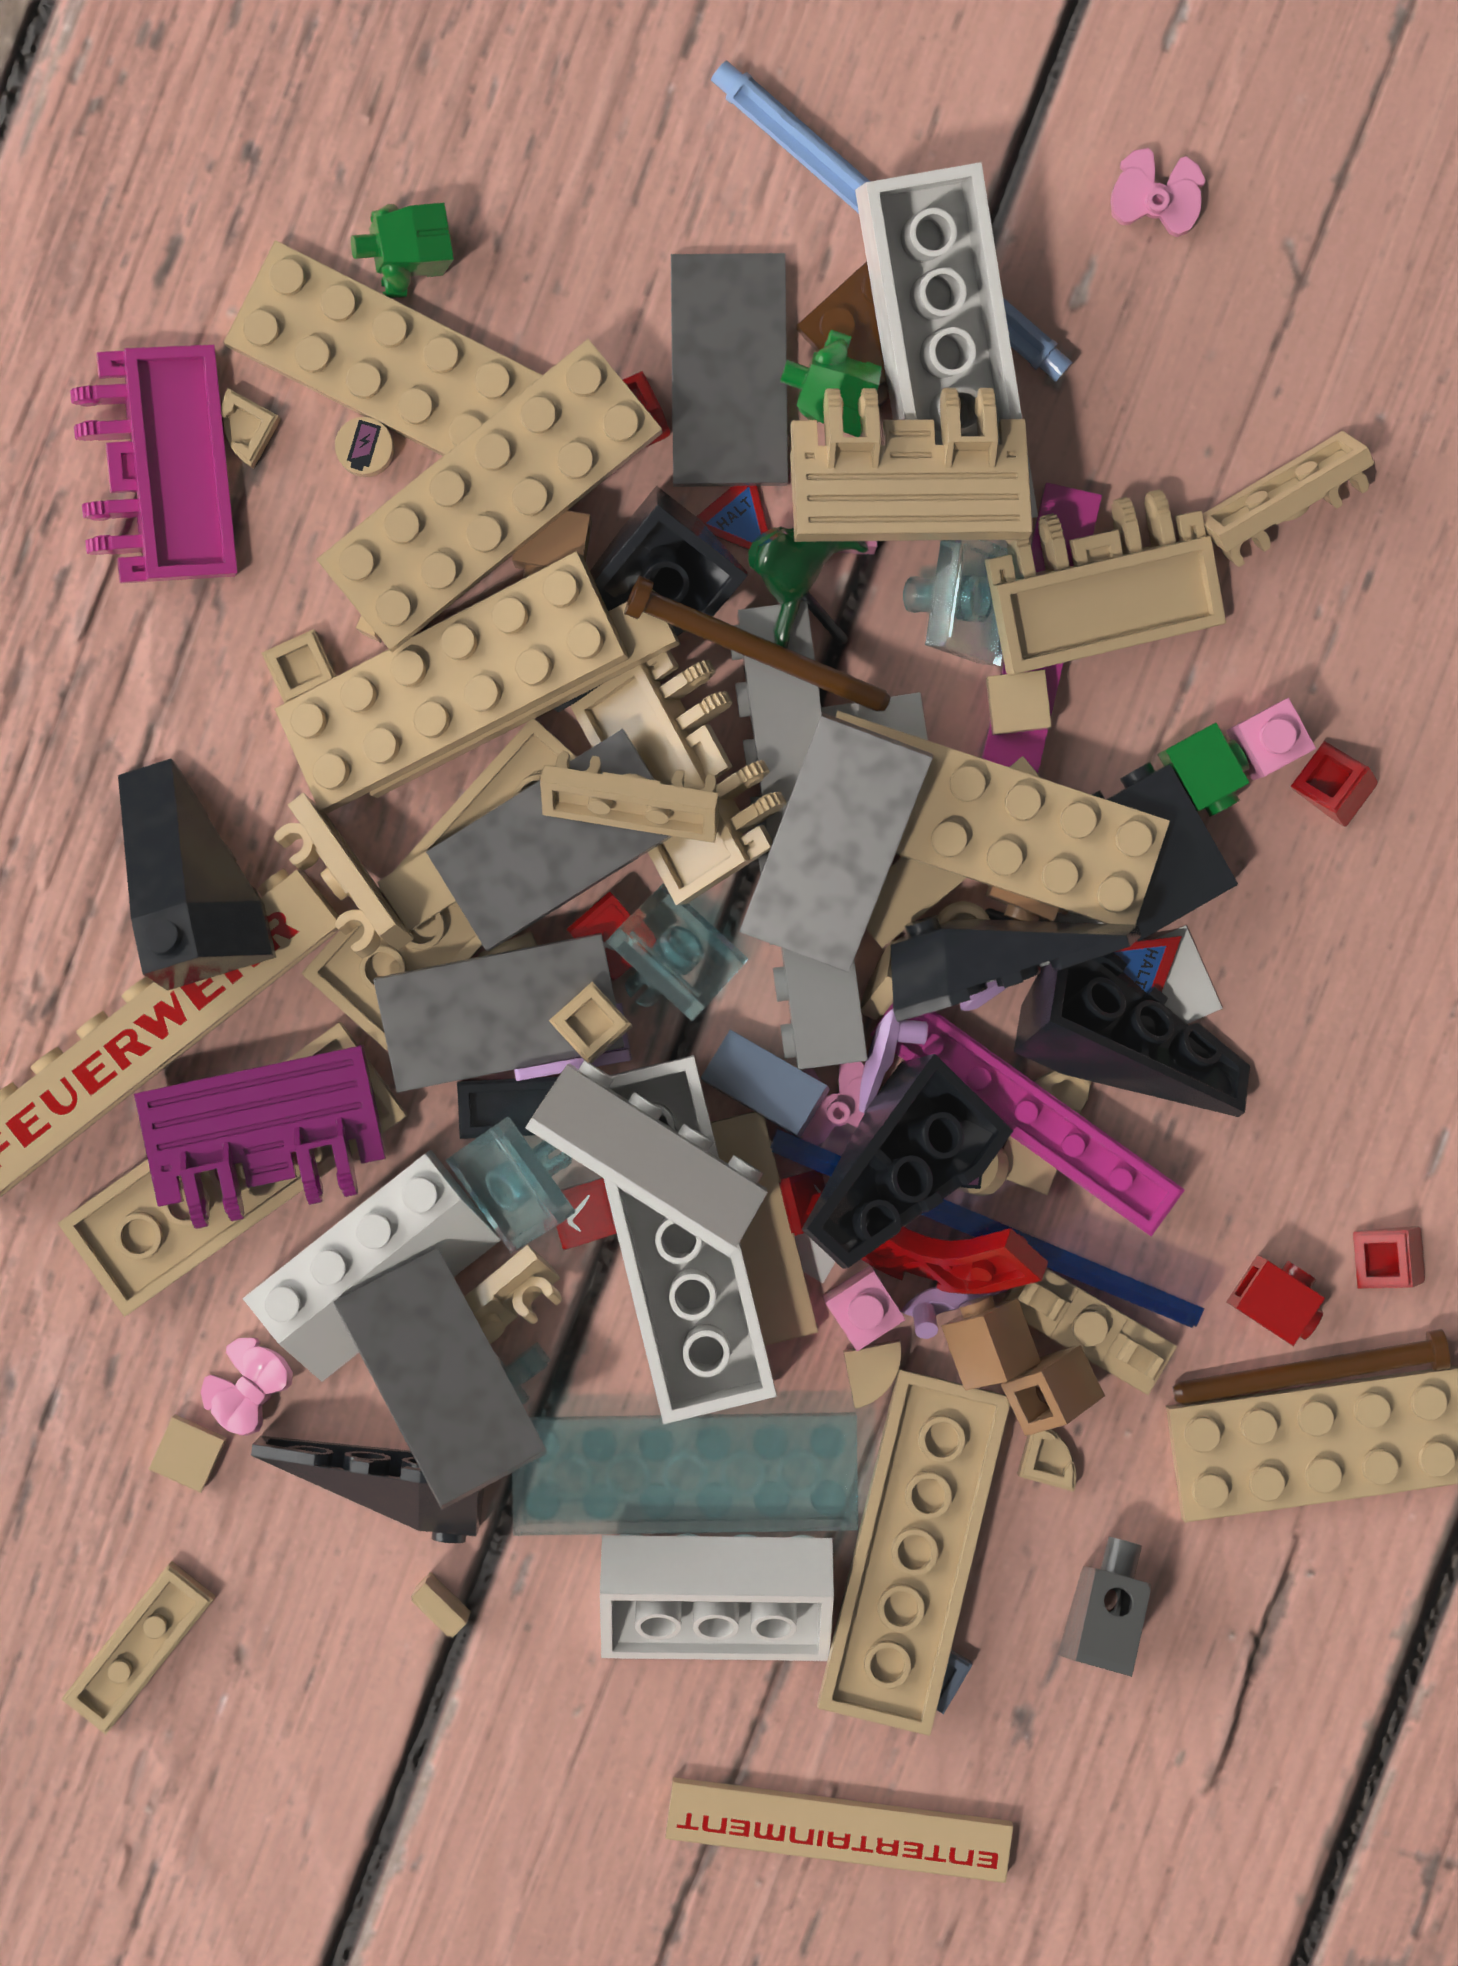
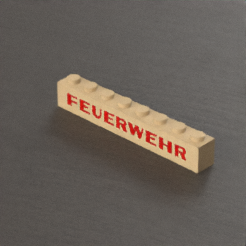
[0,869,340,1198]

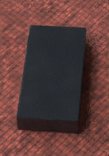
[457,1076,559,1139]

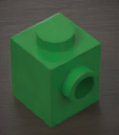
[1157,722,1250,817]

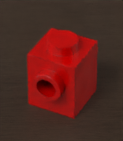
[1226,1255,1325,1347]

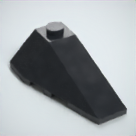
[554,486,748,712]
[118,759,276,991]
[890,915,1141,1022]
[1014,952,1250,1117]
[802,1053,1013,1269]
[251,1436,484,1544]

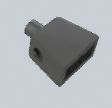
[1058,1537,1151,1677]

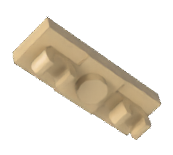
[1202,431,1374,567]
[540,751,719,843]
[274,793,414,958]
[465,1244,562,1344]
[1002,1268,1177,1395]

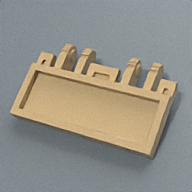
[790,388,1033,542]
[985,489,1226,674]
[570,650,787,905]

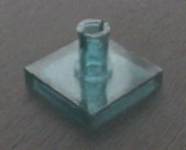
[903,540,1008,666]
[606,883,749,1021]
[446,1116,576,1253]

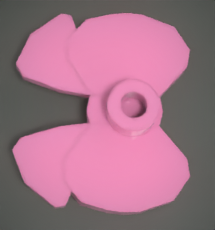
[1110,148,1206,237]
[802,1061,878,1145]
[201,1338,293,1436]

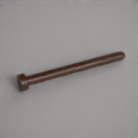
[624,576,891,712]
[1173,1329,1451,1404]

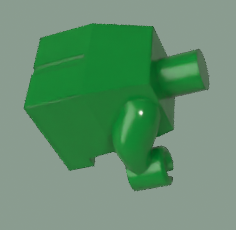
[351,203,454,298]
[780,329,882,437]

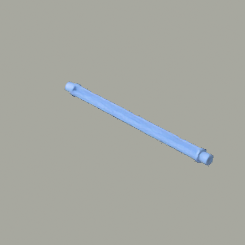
[711,60,1073,381]

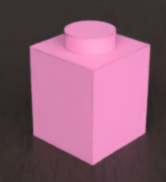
[1226,698,1316,780]
[823,1265,906,1351]

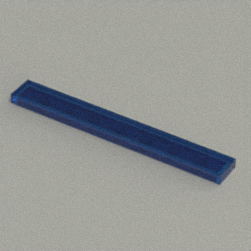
[769,1127,1205,1328]

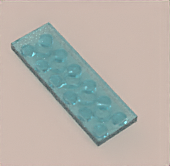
[512,1412,858,1536]

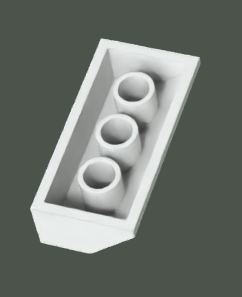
[525,1060,768,1258]
[242,1150,502,1382]
[600,1533,834,1661]

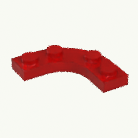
[806,1192,1048,1294]

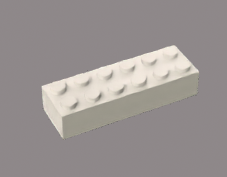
[855,162,1038,518]
[603,1055,777,1424]

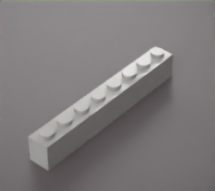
[731,601,868,1070]

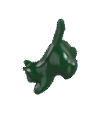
[748,526,869,648]

